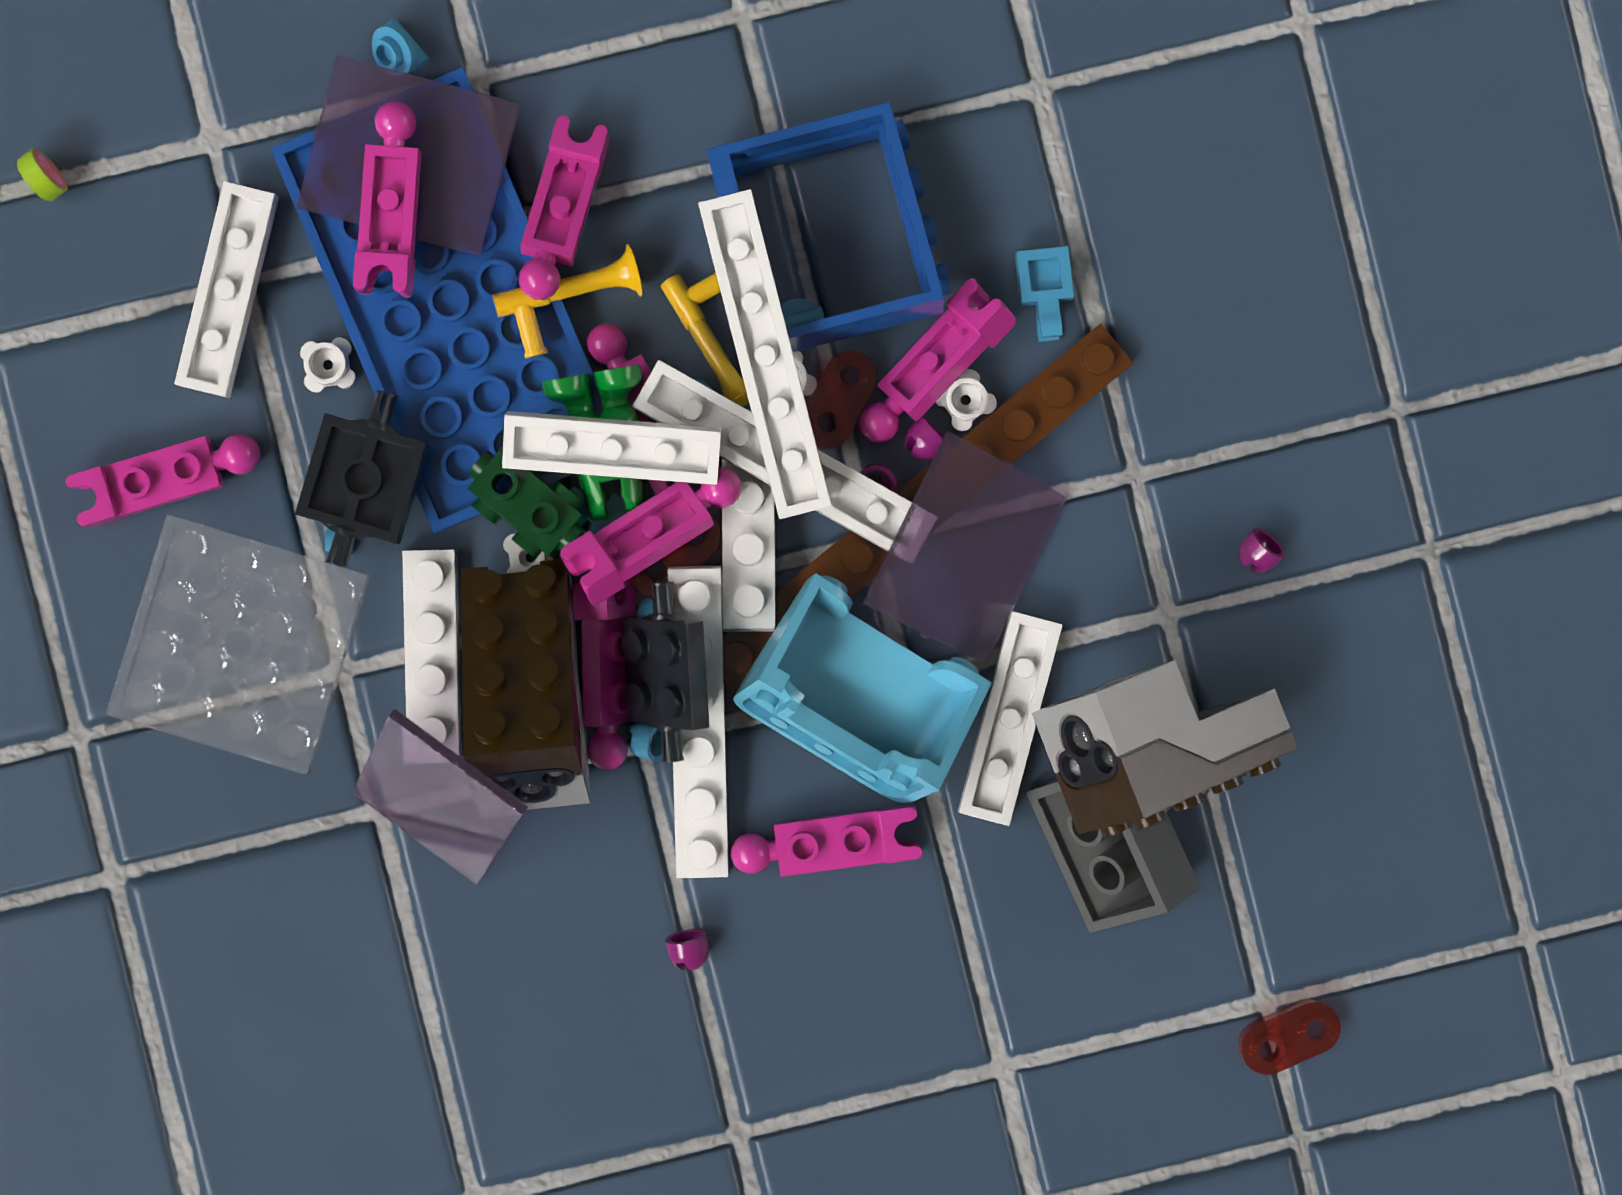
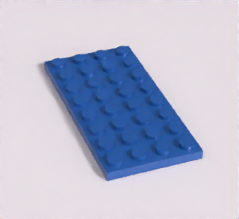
[270,67,603,534]

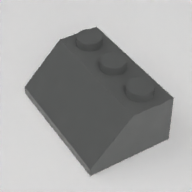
[1026,778,1201,933]

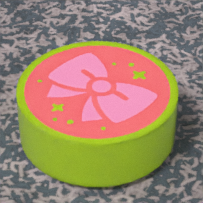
[17,148,68,202]

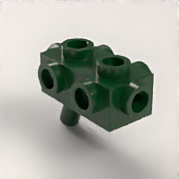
[467,448,588,559]

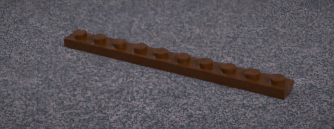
[723,323,1133,694]

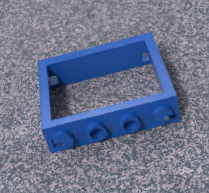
[706,102,951,352]

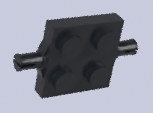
[294,390,430,568]
[621,580,709,762]

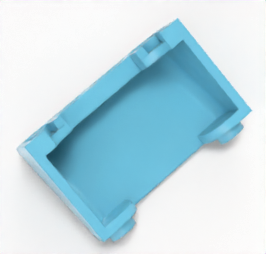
[733,573,992,803]

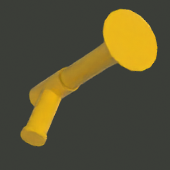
[492,244,643,359]
[660,272,749,407]

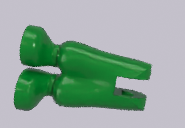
[541,364,644,521]

